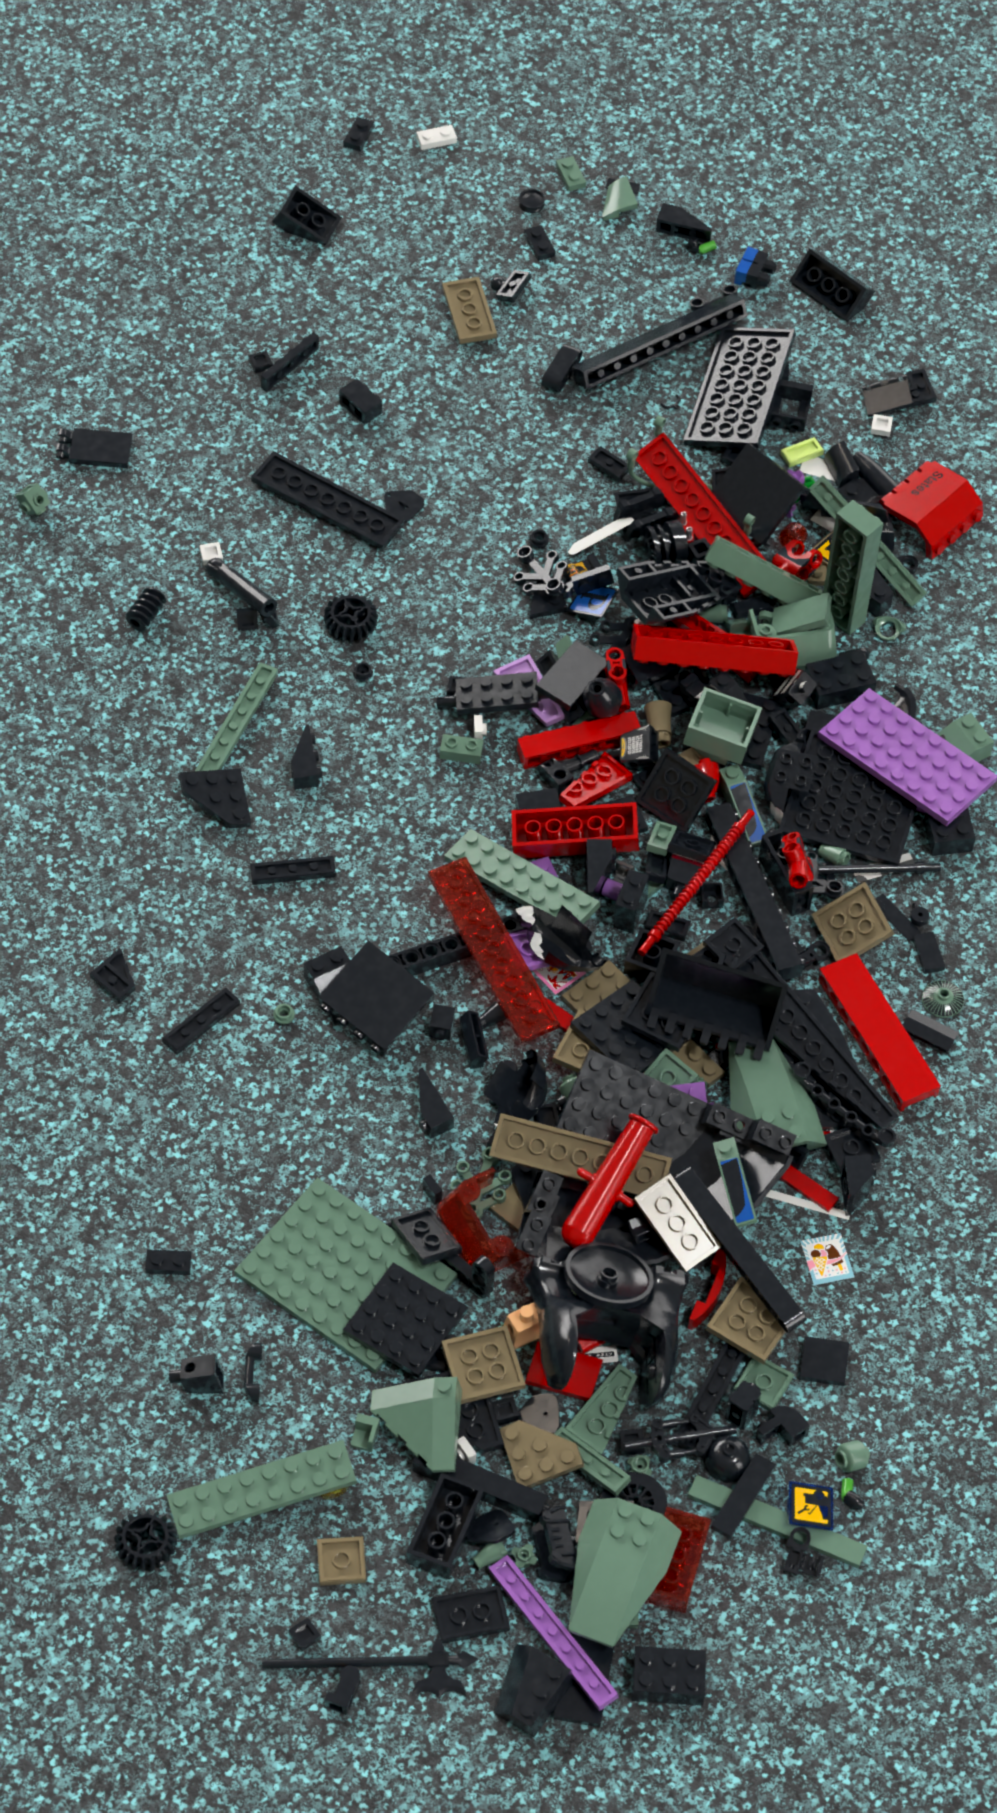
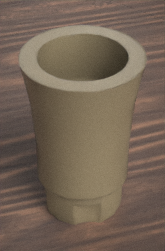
[644,700,672,749]

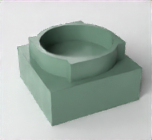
[683,687,762,765]

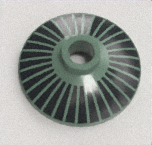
[922,980,964,1018]

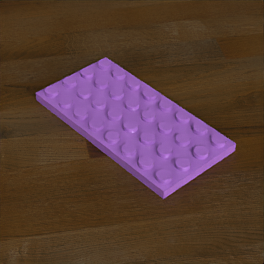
[817,688,997,826]

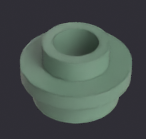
[273,1004,295,1024]

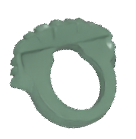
[873,616,906,641]

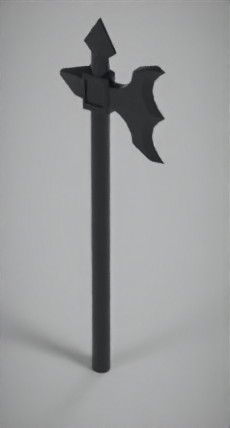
[262,1637,480,1699]

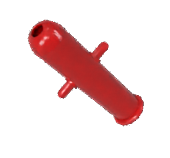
[561,1113,658,1248]

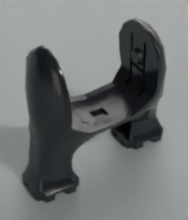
[523,1256,689,1408]

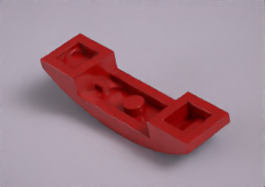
[688,1248,726,1330]

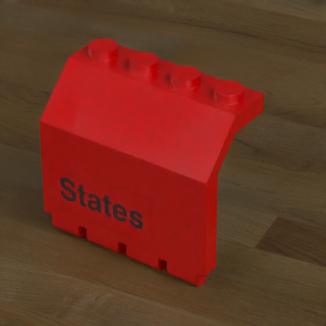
[880,461,983,560]

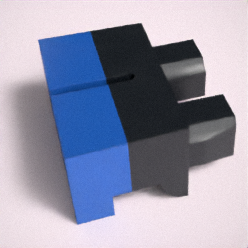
[734,246,777,290]

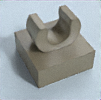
[807,563,827,586]

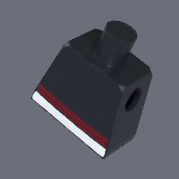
[666,853,704,901]

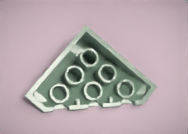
[370,1377,462,1472]

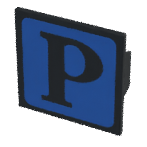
[567,586,619,622]

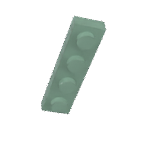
[554,1426,631,1496]

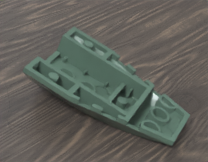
[728,1039,827,1150]
[568,1498,682,1648]

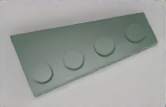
[565,1363,637,1455]

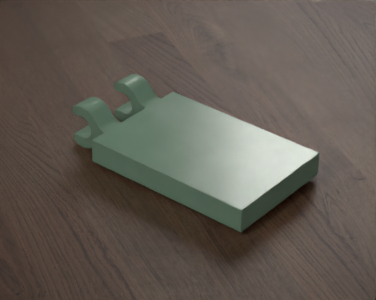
[758,592,832,635]

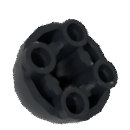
[582,677,623,718]

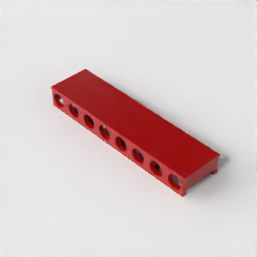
[818,953,941,1112]

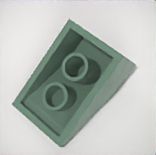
[937,713,994,762]

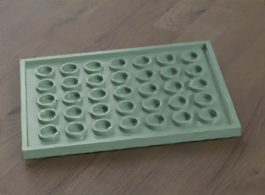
[234,1177,458,1373]

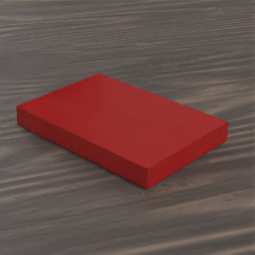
[525,1342,603,1401]

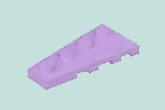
[493,654,565,727]

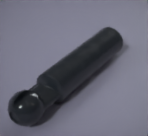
[206,558,277,617]

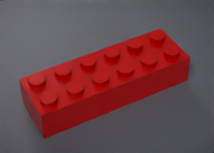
[511,802,639,858]

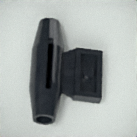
[838,451,898,502]

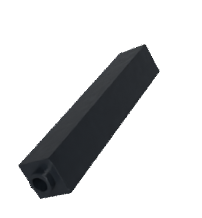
[412,1456,550,1524]

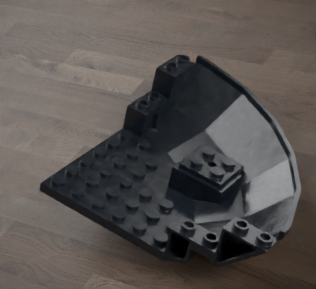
[515,1049,797,1265]

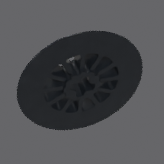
[601,1472,668,1516]

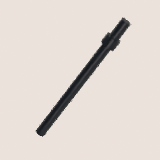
[817,861,941,874]

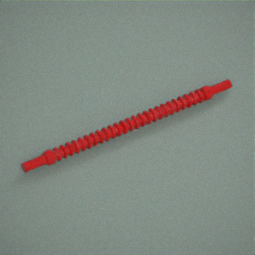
[638,809,755,956]

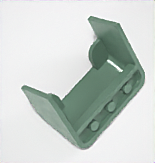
[747,609,837,675]

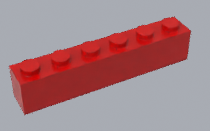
[517,711,641,770]

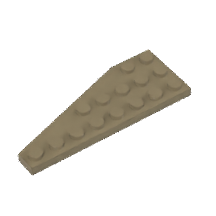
[561,960,725,1088]

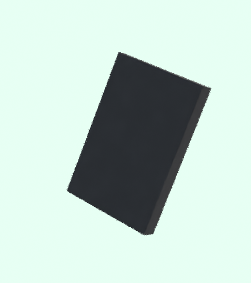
[391,1207,462,1265]
[431,1585,510,1644]

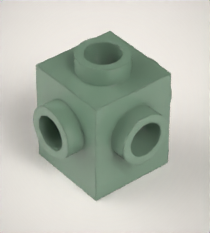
[15,483,51,515]

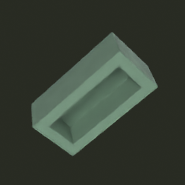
[440,734,484,764]

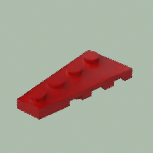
[559,752,633,807]

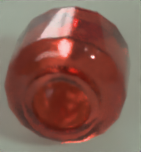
[779,522,808,551]

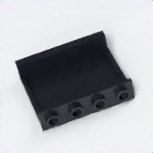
[712,442,811,548]
[319,940,434,1056]

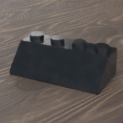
[790,248,875,321]

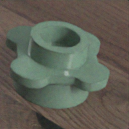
[627,1455,652,1476]
[511,1544,537,1569]

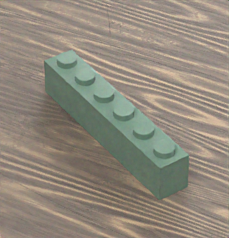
[705,535,822,605]

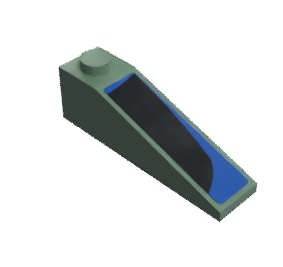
[718,764,766,847]
[713,1137,758,1228]

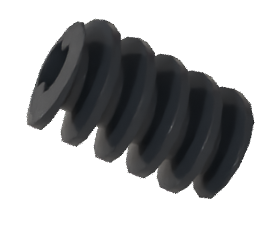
[126,587,166,632]

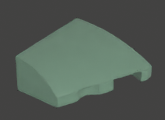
[602,176,638,221]

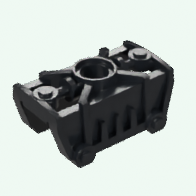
[613,487,678,542]
[529,1505,577,1583]

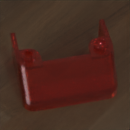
[436,1167,530,1272]

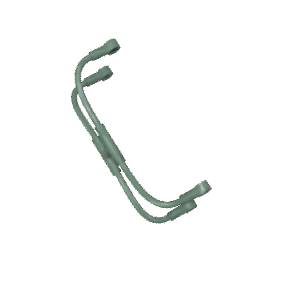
[626,415,756,537]

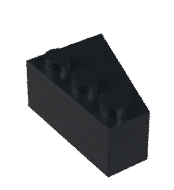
[867,568,894,617]

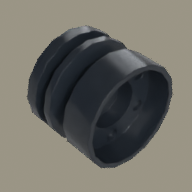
[643,519,689,564]

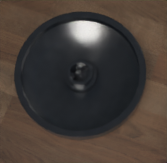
[564,1242,654,1310]

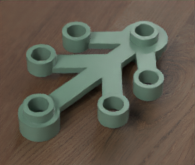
[450,1147,512,1222]

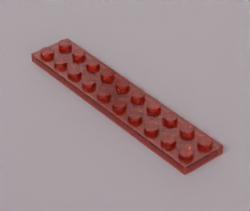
[428,857,560,1044]

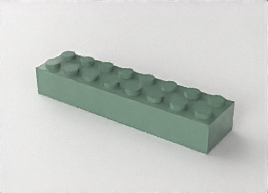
[823,500,883,635]

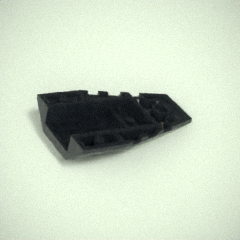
[616,561,743,625]

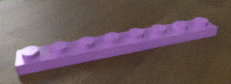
[489,1555,619,1711]

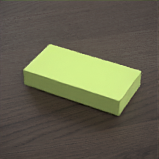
[780,437,824,468]

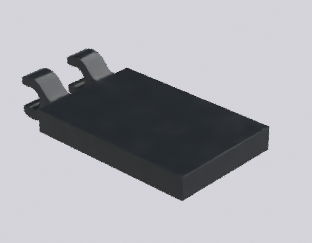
[56,428,133,469]

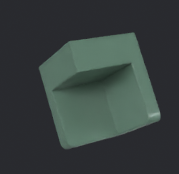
[351,1413,380,1452]

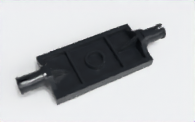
[436,672,549,715]

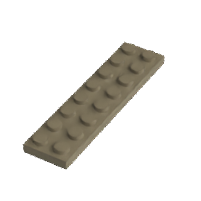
[489,1113,672,1196]

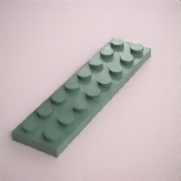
[444,829,601,924]
[167,1440,357,1539]

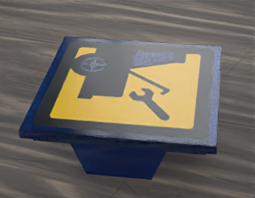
[787,1481,833,1531]

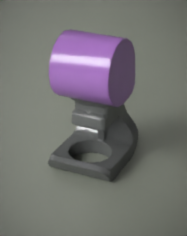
[602,859,635,901]

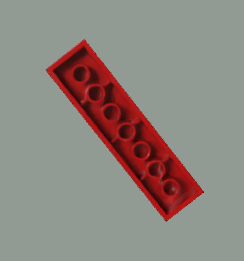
[630,624,799,677]

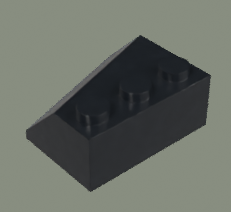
[495,1644,574,1738]

